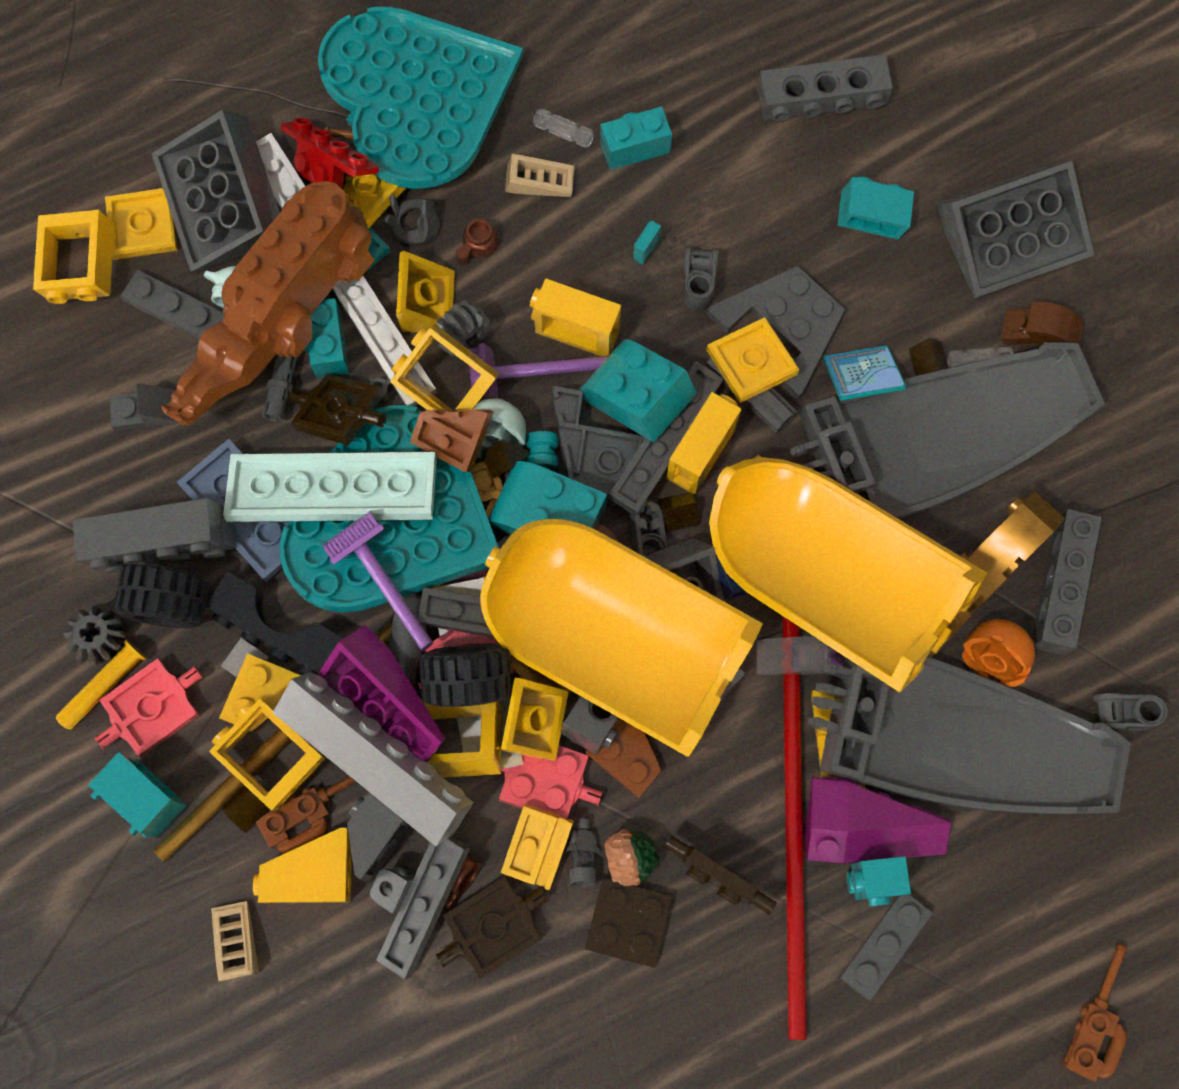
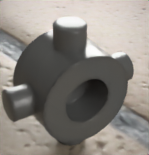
[367,377,391,401]

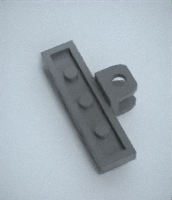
[370,837,470,979]

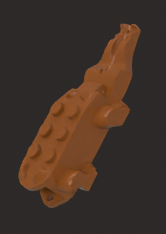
[161,181,375,426]

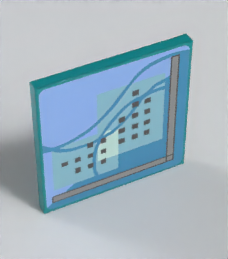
[823,345,906,401]

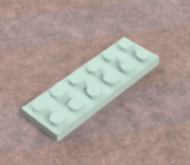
[223,452,437,522]

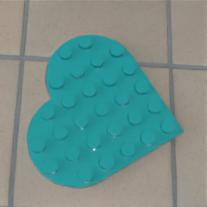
[318,7,523,189]
[279,405,499,612]

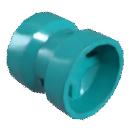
[525,431,559,472]

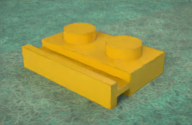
[501,803,574,891]

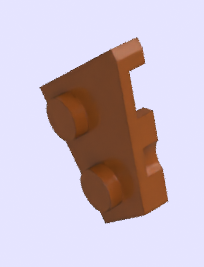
[410,409,494,473]
[585,718,661,799]

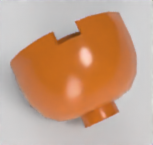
[962,618,1036,687]

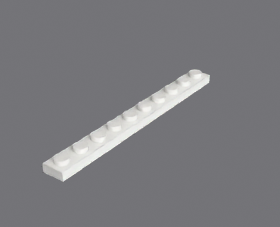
[256,133,437,406]

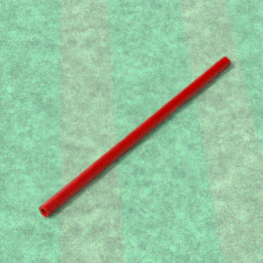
[782,616,807,1040]

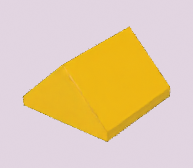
[396,251,455,333]
[501,677,569,761]

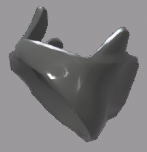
[384,195,440,246]

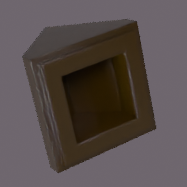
[908,338,949,376]
[482,439,529,479]
[658,493,699,532]
[222,786,270,833]

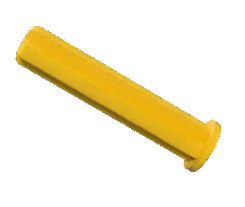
[56,640,147,730]

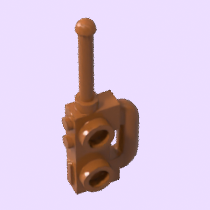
[256,776,356,854]
[1062,944,1127,1082]

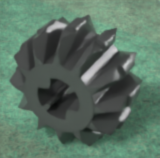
[436,300,491,358]
[63,605,127,665]

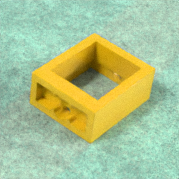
[33,210,114,304]
[530,278,621,356]
[390,324,500,410]
[666,392,741,495]
[209,699,326,811]
[421,699,503,778]

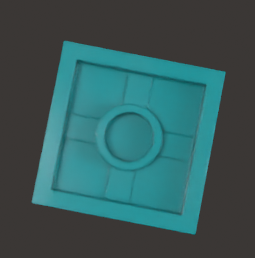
[88,752,189,838]

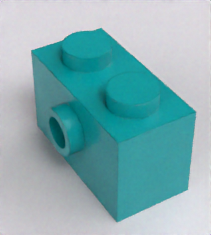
[600,106,672,170]
[837,177,914,240]
[304,298,350,379]
[846,856,911,906]

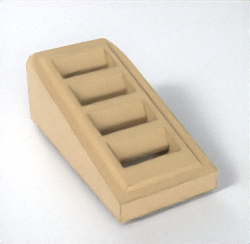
[505,153,574,197]
[211,901,259,982]

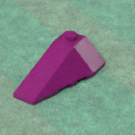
[318,625,445,762]
[804,775,951,863]

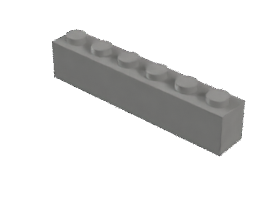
[273,672,474,846]

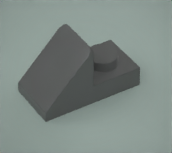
[110,383,179,431]

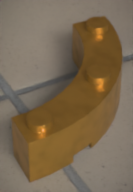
[928,491,1065,658]

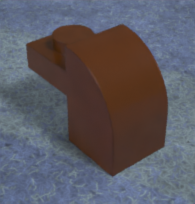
[1000,301,1084,347]

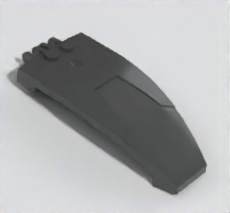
[790,342,1105,519]
[807,657,1131,814]

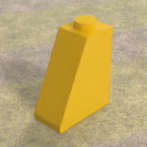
[253,828,352,903]

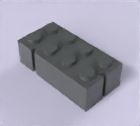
[73,498,236,573]

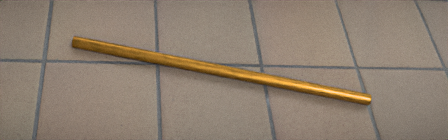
[153,578,459,862]

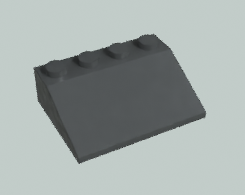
[151,110,280,273]
[937,160,1095,298]

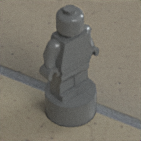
[566,816,600,887]

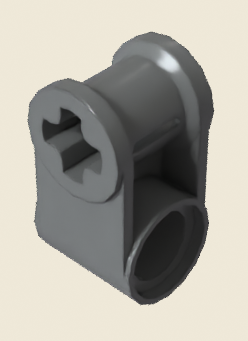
[683,246,718,312]
[1093,693,1168,732]

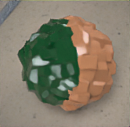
[604,829,660,886]

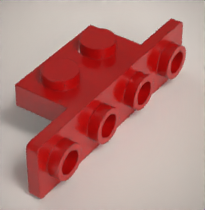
[281,118,380,189]

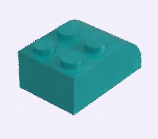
[579,339,697,443]
[488,461,607,536]

